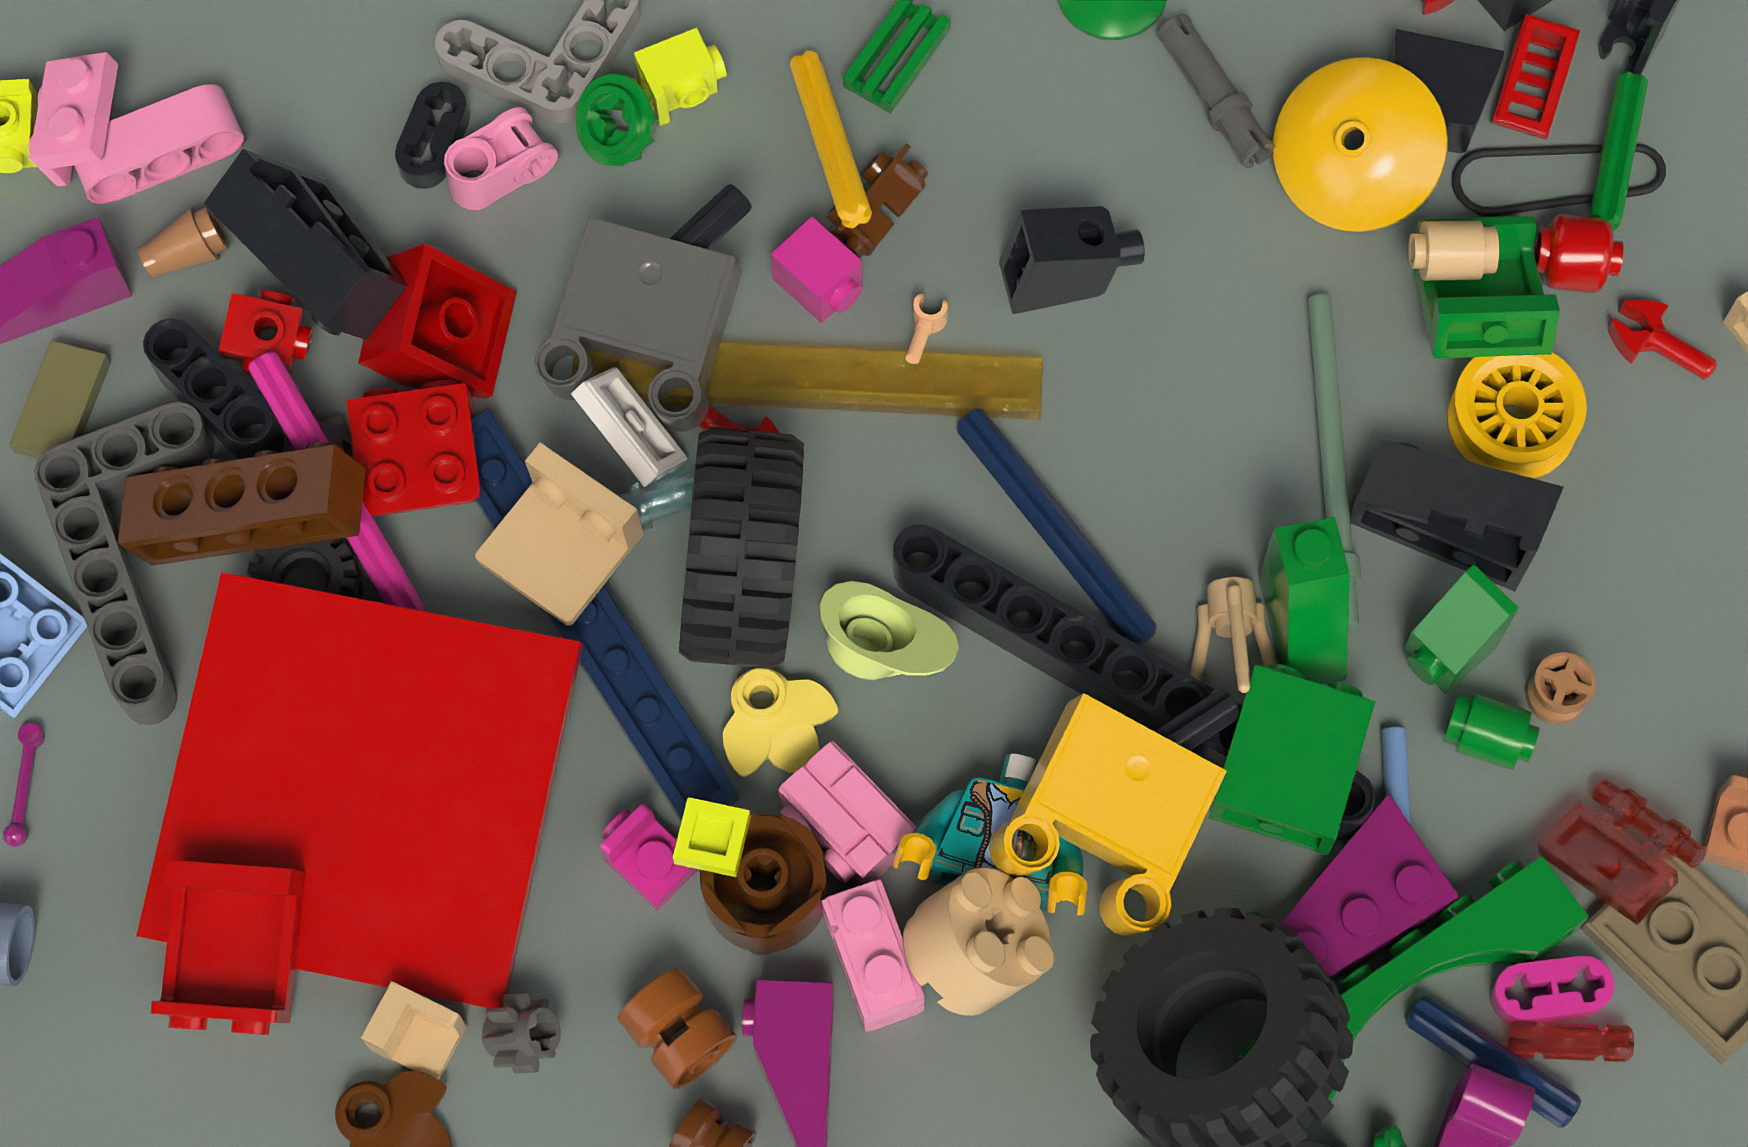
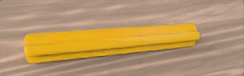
[790,50,872,228]

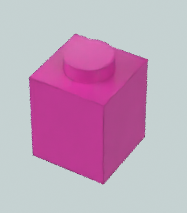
[770,217,862,323]

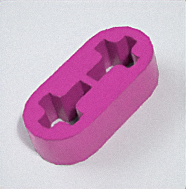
[1490,956,1614,1026]

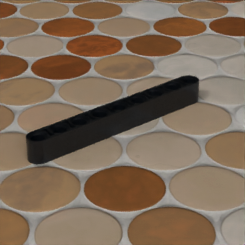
[893,525,1376,840]

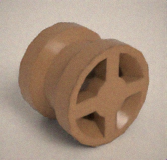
[1525,652,1596,725]

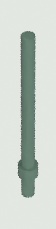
[1308,294,1362,631]

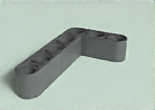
[34,402,214,725]

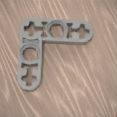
[434,0,641,124]

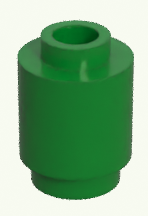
[1443,694,1540,770]

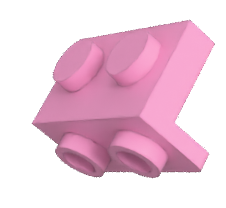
[29,52,118,187]

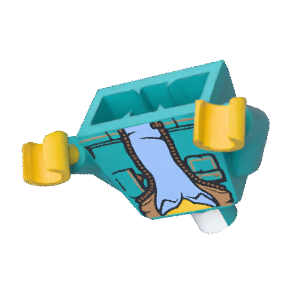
[892,754,1088,916]

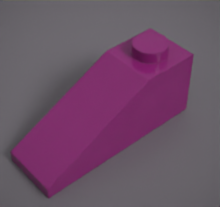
[0,217,132,344]
[742,980,834,1147]

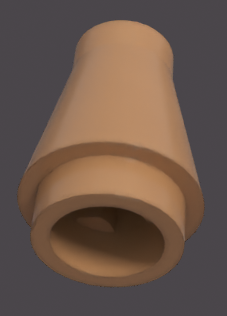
[137,207,230,279]

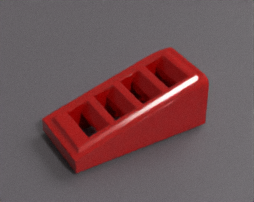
[1491,14,1581,140]

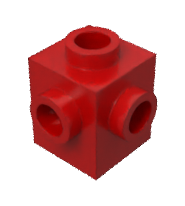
[219,290,313,375]

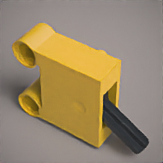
[989,689,1240,936]

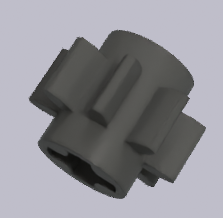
[482,993,561,1074]

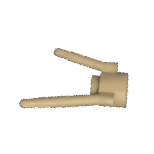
[1190,577,1278,693]

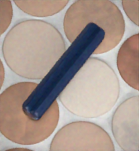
[1406,996,1582,1128]

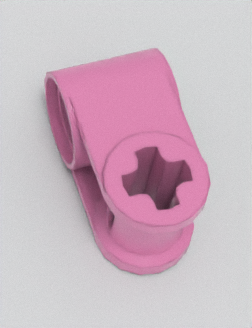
[444,107,559,210]

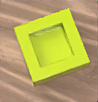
[673,797,751,877]

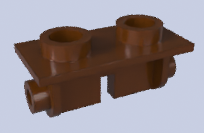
[826,143,928,259]

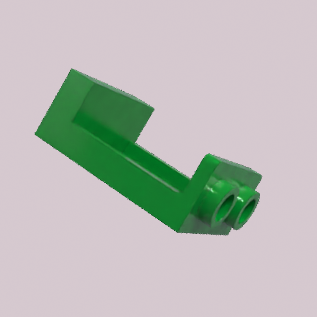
[1414,216,1560,359]
[1208,664,1376,856]

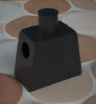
[1388,29,1504,154]
[999,206,1145,314]

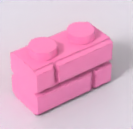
[778,741,917,886]
[822,880,925,1032]

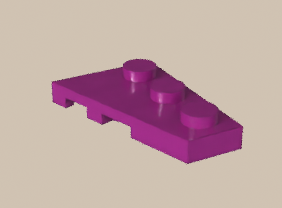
[1278,794,1459,980]

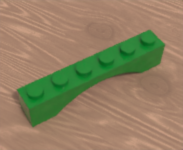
[1236,856,1589,1101]

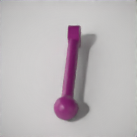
[3,722,45,847]

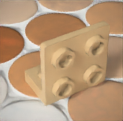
[475,443,644,626]

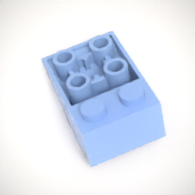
[0,554,87,718]

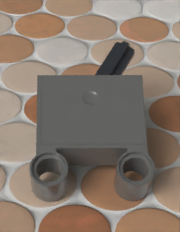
[534,184,752,432]

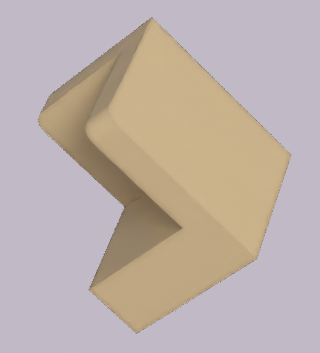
[361,981,467,1080]

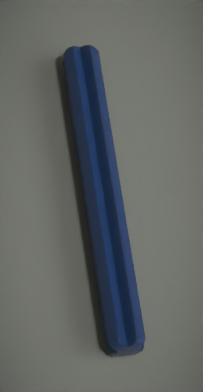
[957,408,1157,646]

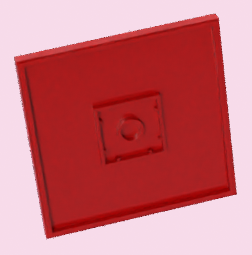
[136,572,583,1009]

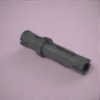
[1157,14,1275,168]

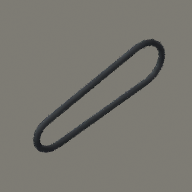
[1452,144,1666,216]

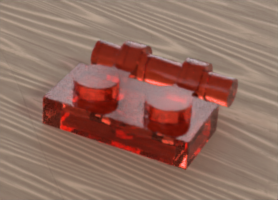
[1537,779,1707,925]

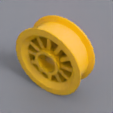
[1447,352,1587,479]

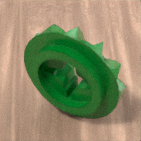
[575,74,659,166]

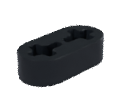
[395,82,470,189]

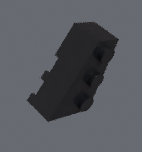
[204,149,407,340]
[1350,439,1564,592]

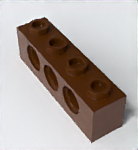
[118,442,366,566]

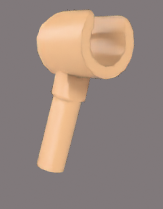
[905,293,948,364]

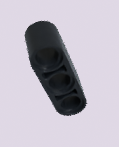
[143,318,285,459]

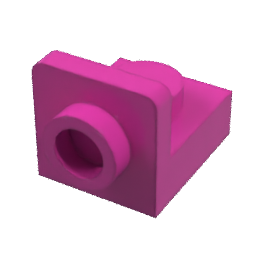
[600,803,699,911]

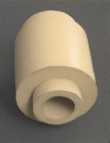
[1408,221,1499,281]

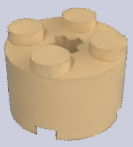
[903,868,1054,1016]

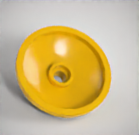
[1273,58,1448,232]

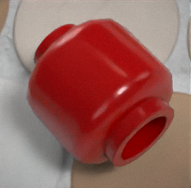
[1534,214,1624,294]

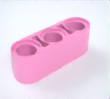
[74,84,244,204]

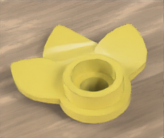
[723,668,839,778]

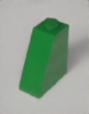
[1258,517,1350,684]

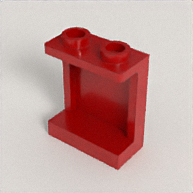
[150,860,305,1035]

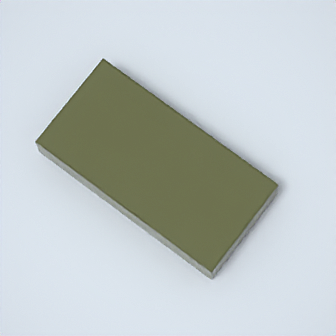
[9,340,111,459]

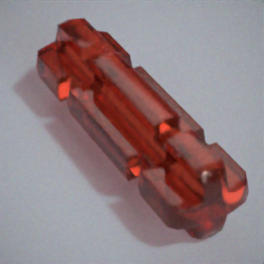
[1506,1020,1635,1062]

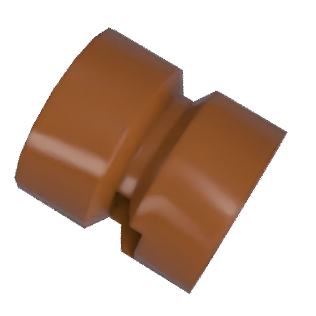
[617,967,737,1090]

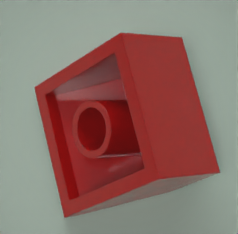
[358,243,517,399]

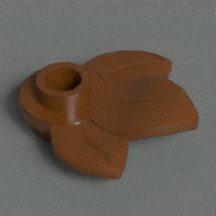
[335,1071,452,1147]

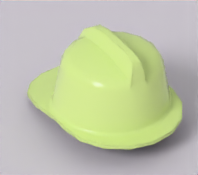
[819,581,959,680]

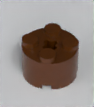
[700,813,828,955]

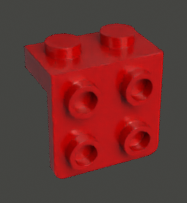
[347,380,481,517]

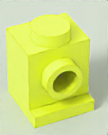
[634,27,727,126]
[0,79,38,173]

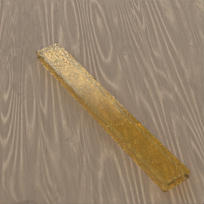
[571,343,1043,420]

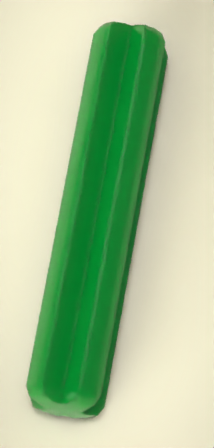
[1589,71,1648,230]

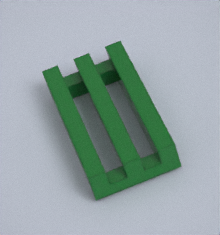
[843,0,951,114]

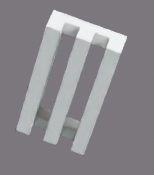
[571,367,688,488]

